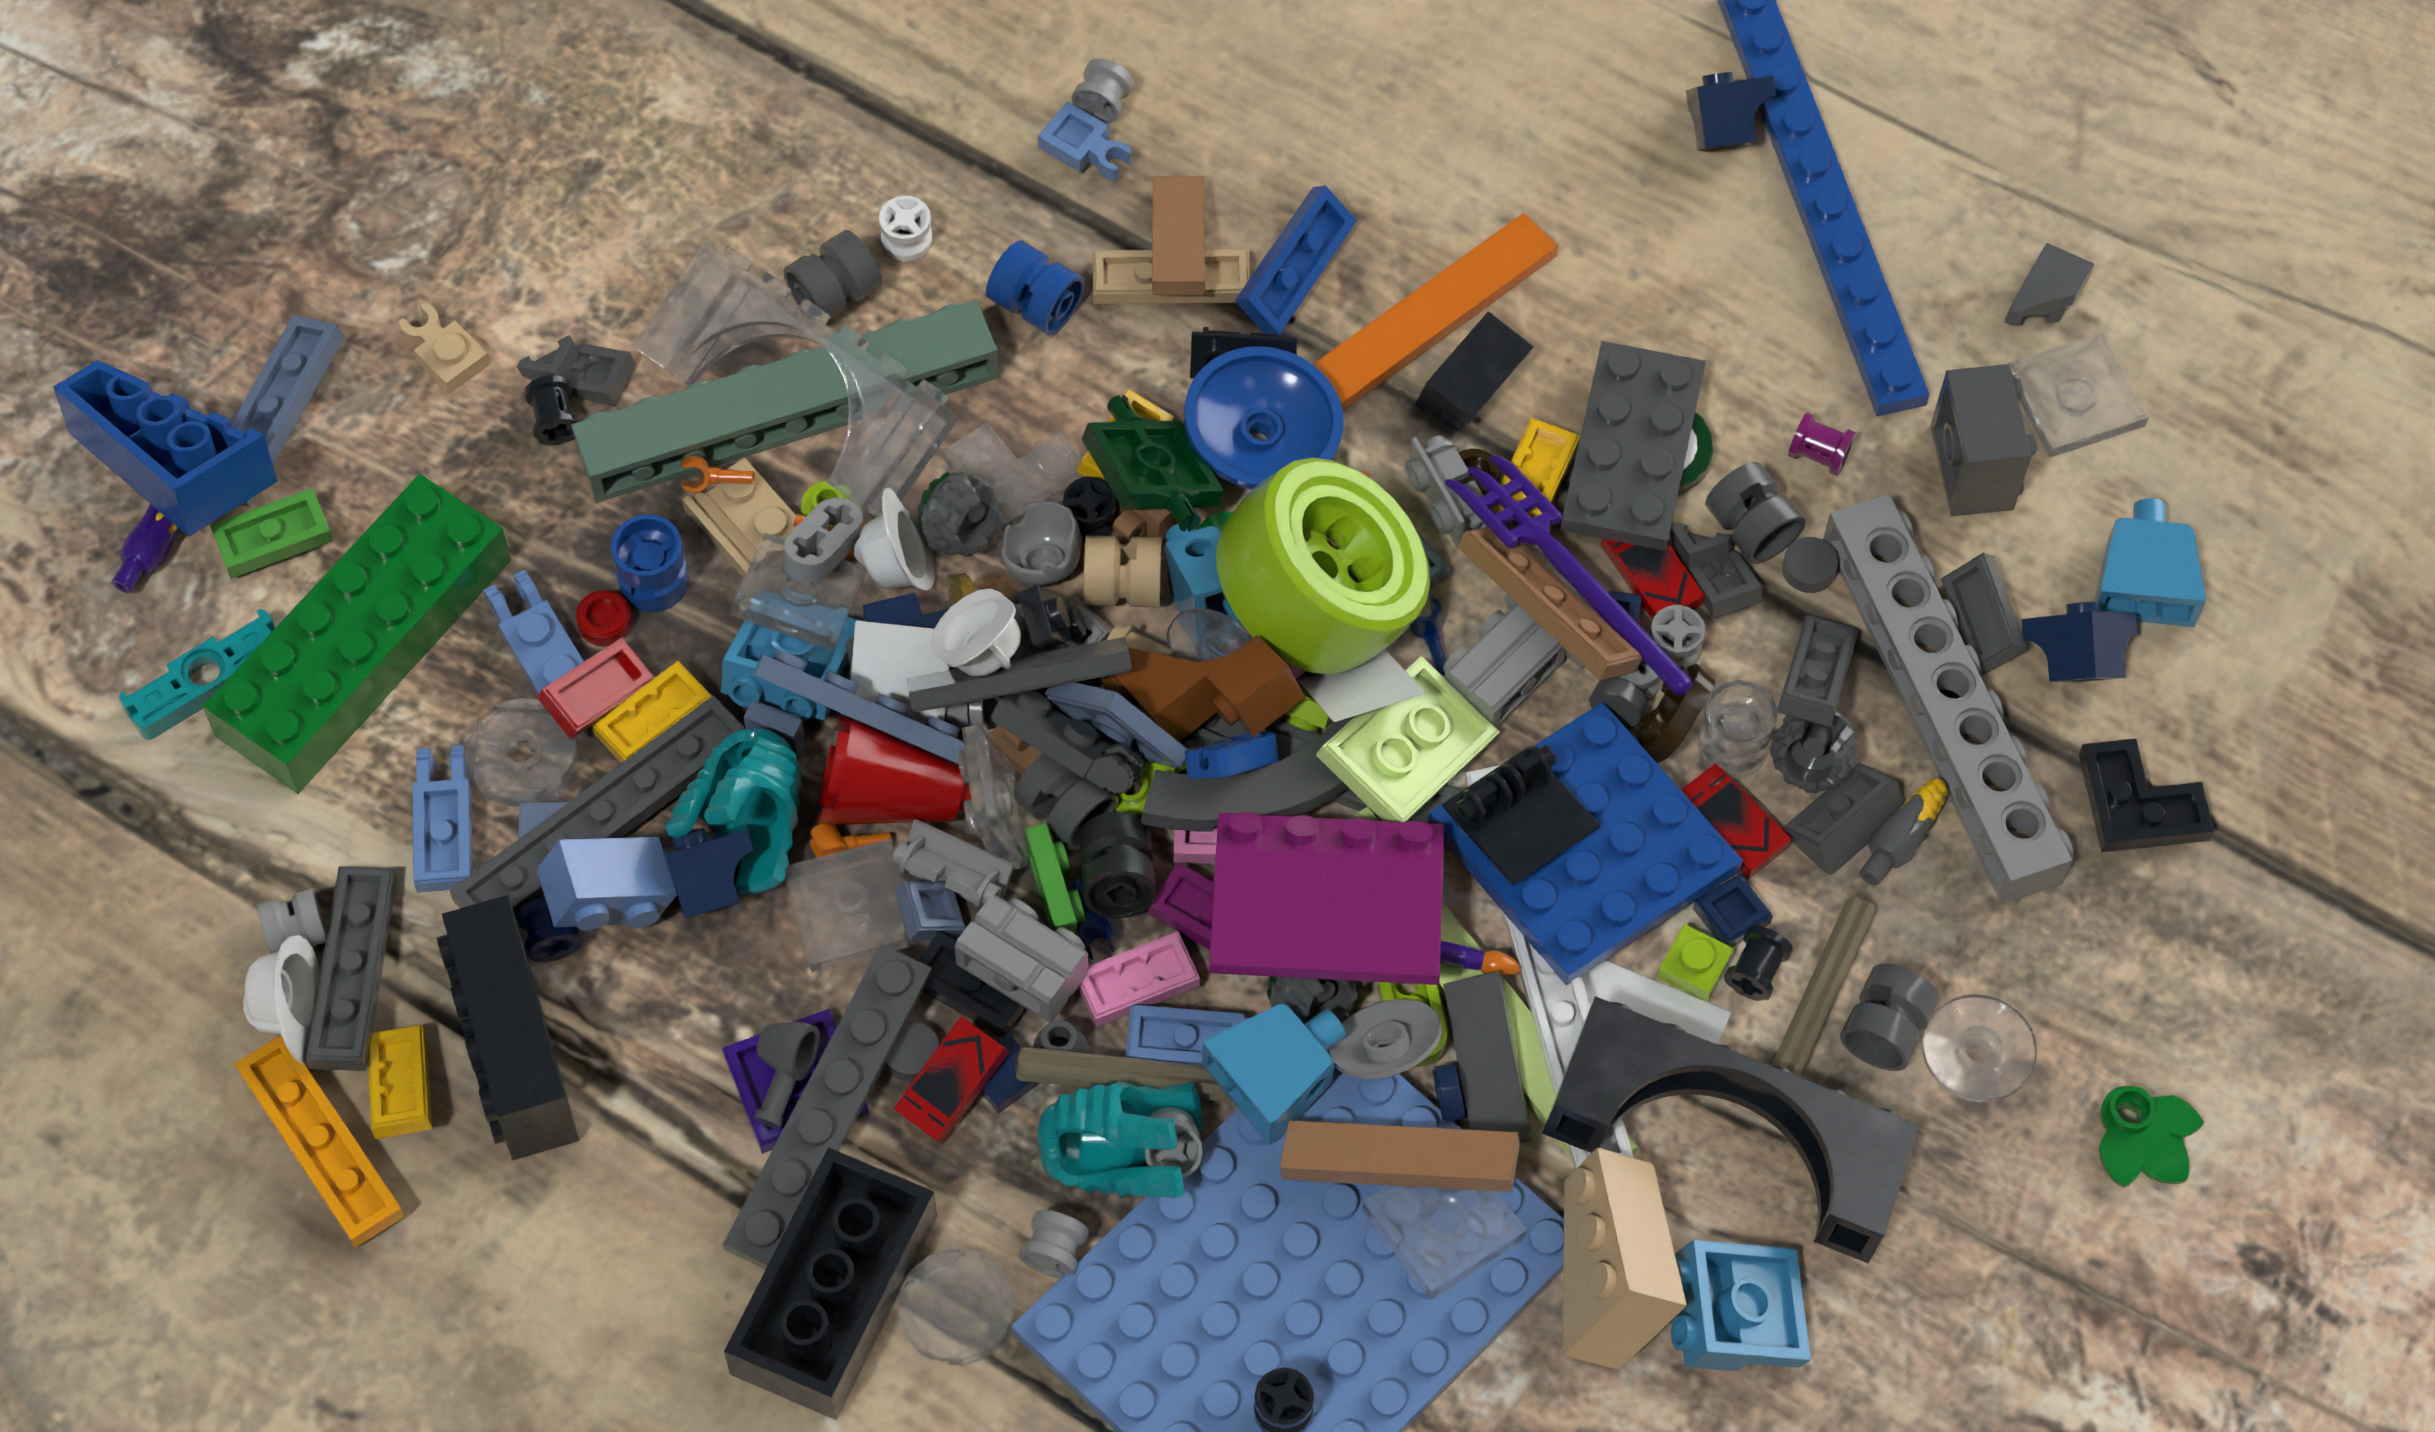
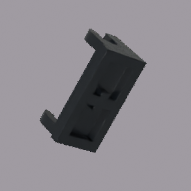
[1415,311,1534,431]

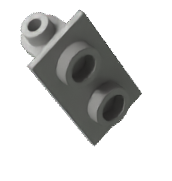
[1406,436,1492,549]
[892,819,1015,908]

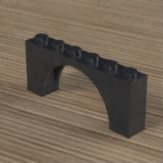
[1542,996,1919,1263]

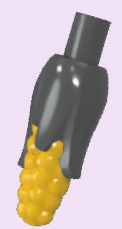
[1859,778,1948,886]

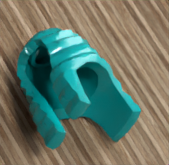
[665,728,802,895]
[1037,1081,1203,1199]

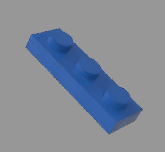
[1235,185,1357,335]

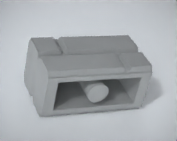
[1443,603,1566,728]
[955,894,1088,1023]

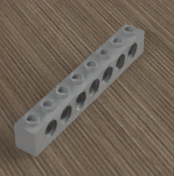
[1823,494,2073,904]

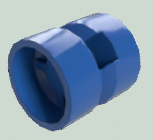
[986,240,1085,336]
[611,515,689,612]

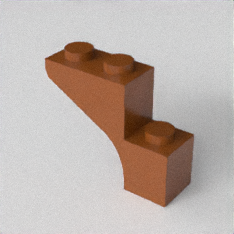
[1100,635,1305,742]

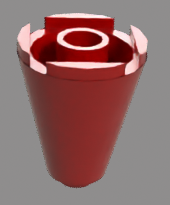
[817,715,974,825]

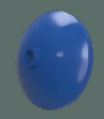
[1183,346,1344,489]

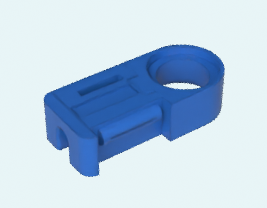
[1184,732,1279,779]

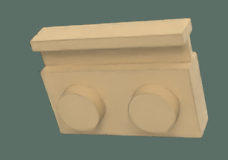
[682,457,796,583]

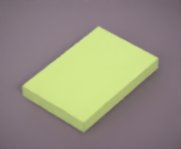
[1316,656,1500,822]

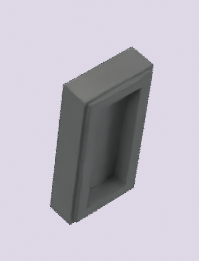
[1941,552,2028,675]

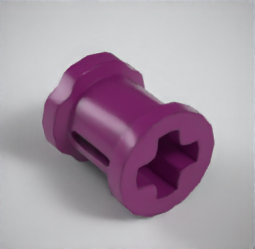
[1788,412,1856,476]

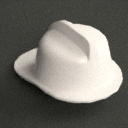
[854,488,935,592]
[931,589,1021,677]
[243,935,320,1065]

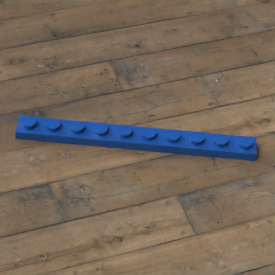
[1717,0,1930,417]

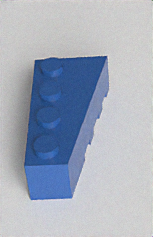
[53,360,278,537]

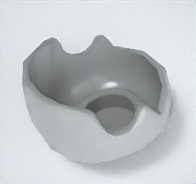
[1001,501,1083,587]

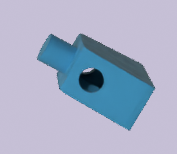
[2094,498,2205,627]
[1165,524,1250,659]
[1202,1004,1346,1145]

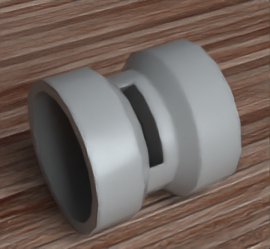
[257,888,327,954]
[1144,1107,1203,1178]

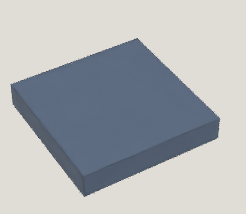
[1045,682,1188,768]

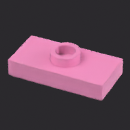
[1078,931,1200,1027]

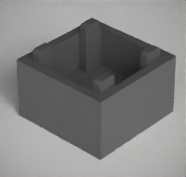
[1930,364,2038,517]

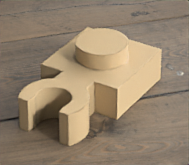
[398,302,490,394]

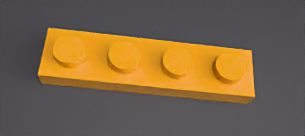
[234,1035,405,1248]

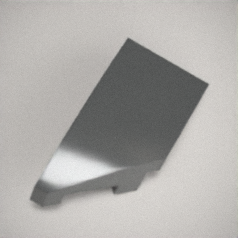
[2004,243,2094,325]
[517,335,636,406]
[1670,523,1762,619]

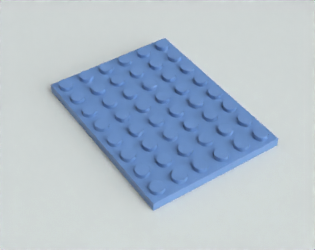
[1011,1049,1564,1432]

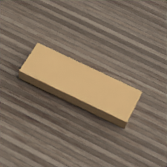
[1093,249,1250,304]

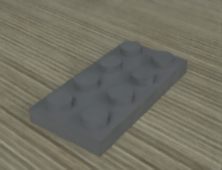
[1560,341,1706,551]

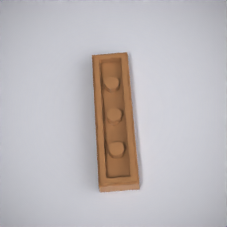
[1457,527,1643,681]
[1279,1120,1520,1192]

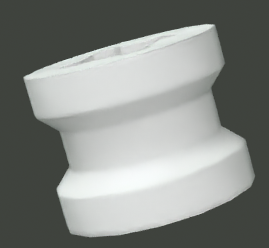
[879,196,933,262]

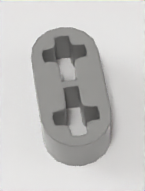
[782,497,863,583]

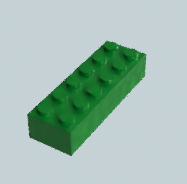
[202,473,511,794]

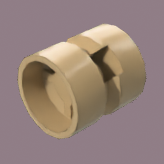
[1084,535,1162,608]

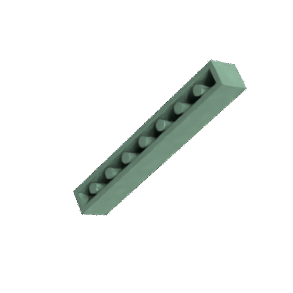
[571,300,999,503]

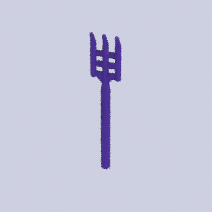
[1445,455,1692,696]

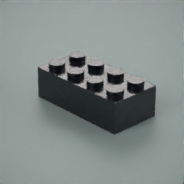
[436,894,580,1160]
[724,1147,937,1420]

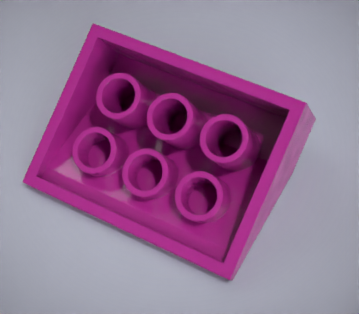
[1209,812,1444,985]

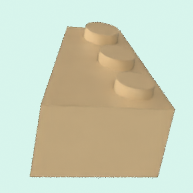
[1562,1148,1687,1370]

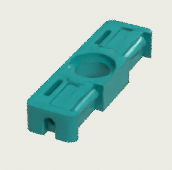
[119,609,276,740]

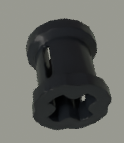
[524,375,579,446]
[1724,926,1793,1001]

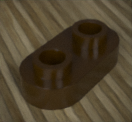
[1636,664,1715,763]

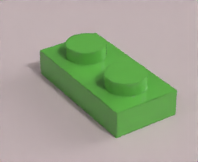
[210,488,333,579]
[1025,823,1085,935]

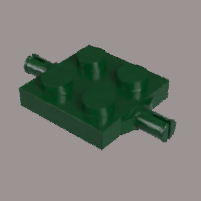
[1082,395,1224,532]

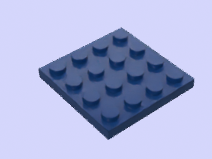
[1427,702,1743,986]

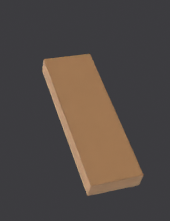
[1152,176,1205,295]

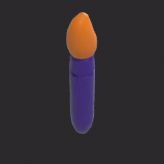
[1440,941,1521,976]

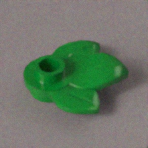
[2098,1086,2204,1188]

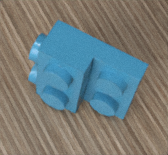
[721,593,861,721]
[1671,1240,1811,1371]

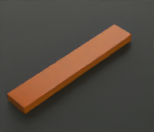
[1313,213,1558,411]

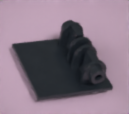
[1442,745,1600,886]

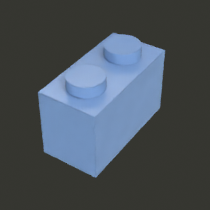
[537,837,677,930]

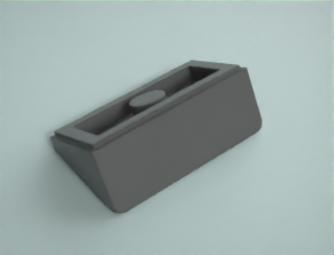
[1782,762,1904,875]

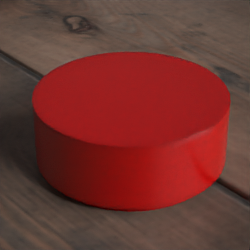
[576,590,632,647]

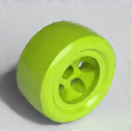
[1216,458,1430,675]

